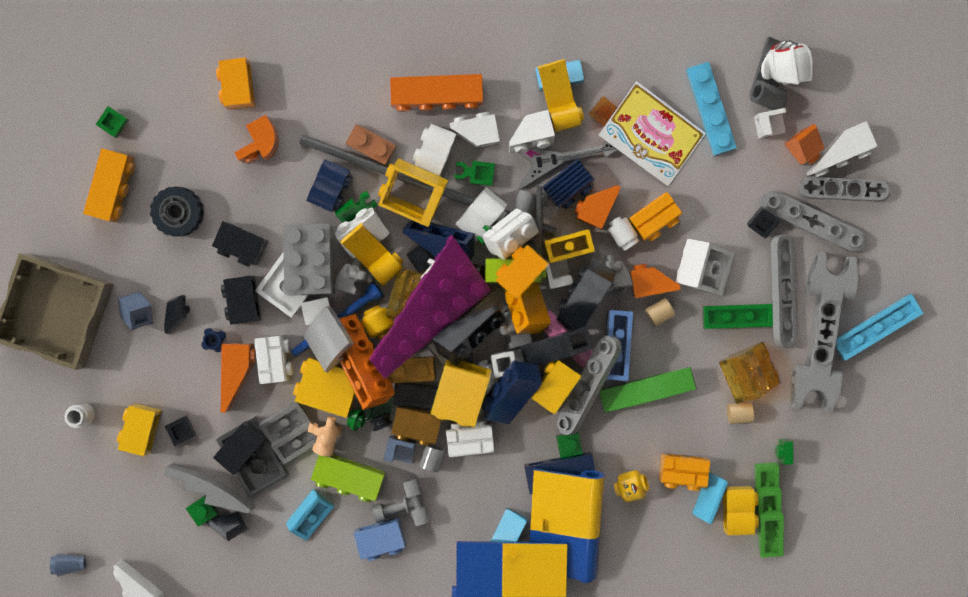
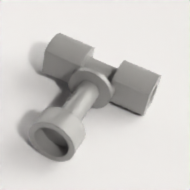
[372,478,430,526]

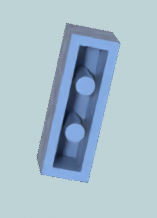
[606,310,633,381]

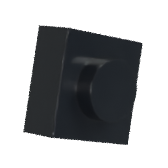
[747,206,780,239]
[406,245,435,273]
[165,415,197,446]

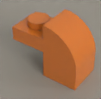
[234,115,279,164]

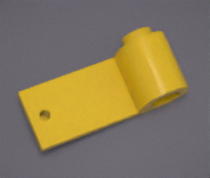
[538,59,584,133]
[340,223,404,286]

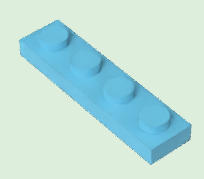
[686,62,737,156]
[835,294,924,361]

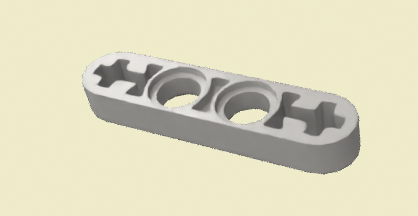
[798,177,890,201]

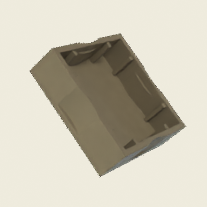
[0,253,114,370]

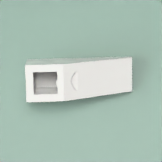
[806,121,878,177]
[113,560,164,597]

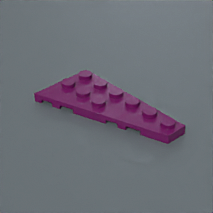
[369,236,491,378]

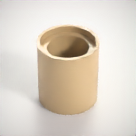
[645,298,675,327]
[727,402,754,424]

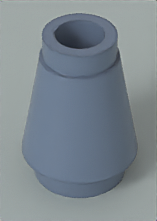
[50,554,86,577]

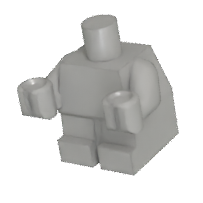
[603,255,633,295]
[334,258,375,297]
[493,311,532,351]

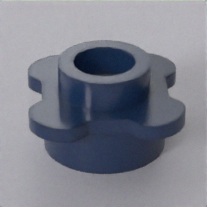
[201,328,226,353]

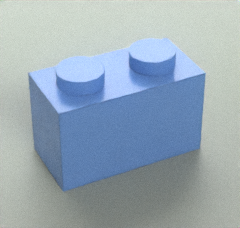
[353,517,406,561]

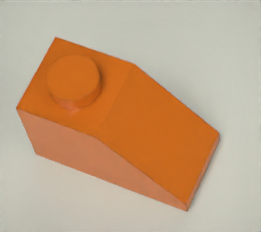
[784,124,825,165]
[574,185,621,230]
[629,264,681,298]

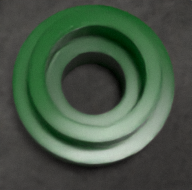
[347,409,366,431]

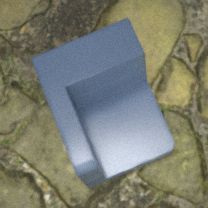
[118,292,153,330]
[384,435,417,463]

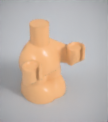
[308,416,343,457]

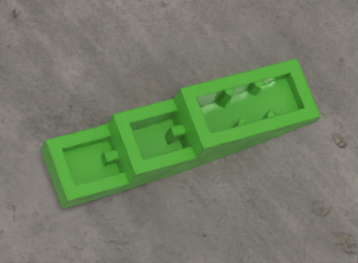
[599,367,697,413]
[754,462,784,558]

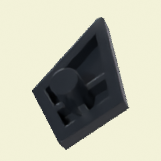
[164,295,190,334]
[206,511,248,541]

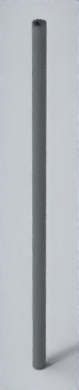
[299,135,557,237]

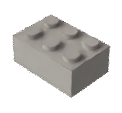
[283,224,335,294]

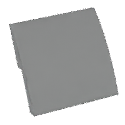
[304,307,354,373]
[259,402,317,464]

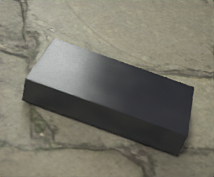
[393,383,438,409]

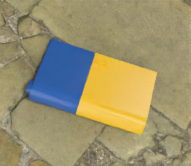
[530,469,604,583]
[452,541,567,597]

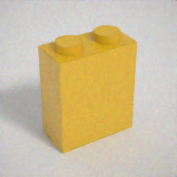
[293,357,356,418]
[431,359,491,427]

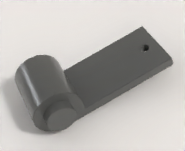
[750,37,787,110]
[522,186,548,255]

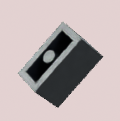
[212,221,269,267]
[221,275,262,325]
[213,421,267,476]

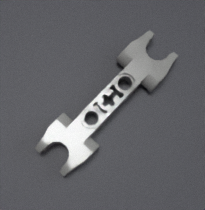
[790,252,858,414]

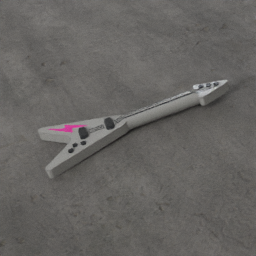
[519,142,618,188]

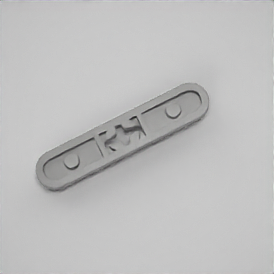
[759,191,866,252]
[771,234,797,348]
[557,336,621,435]

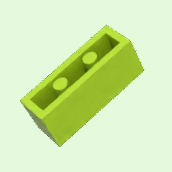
[311,455,386,502]

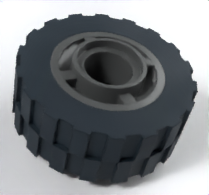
[150,186,204,237]

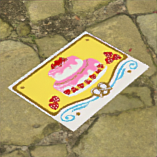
[599,81,706,187]

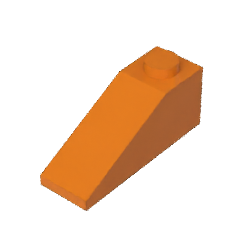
[220,343,257,413]

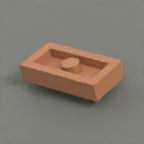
[345,124,396,166]

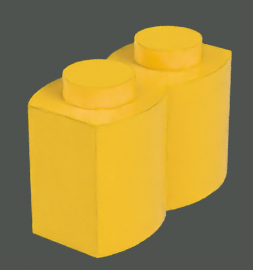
[723,486,759,535]

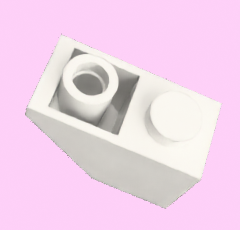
[509,110,555,154]
[450,112,500,148]

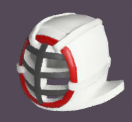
[761,40,813,85]

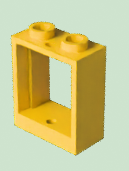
[378,158,449,227]

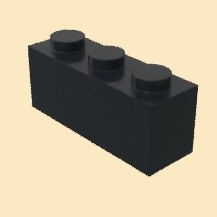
[556,258,616,329]

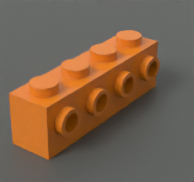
[390,74,483,112]
[339,314,395,410]

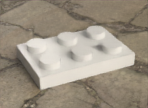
[255,252,310,318]

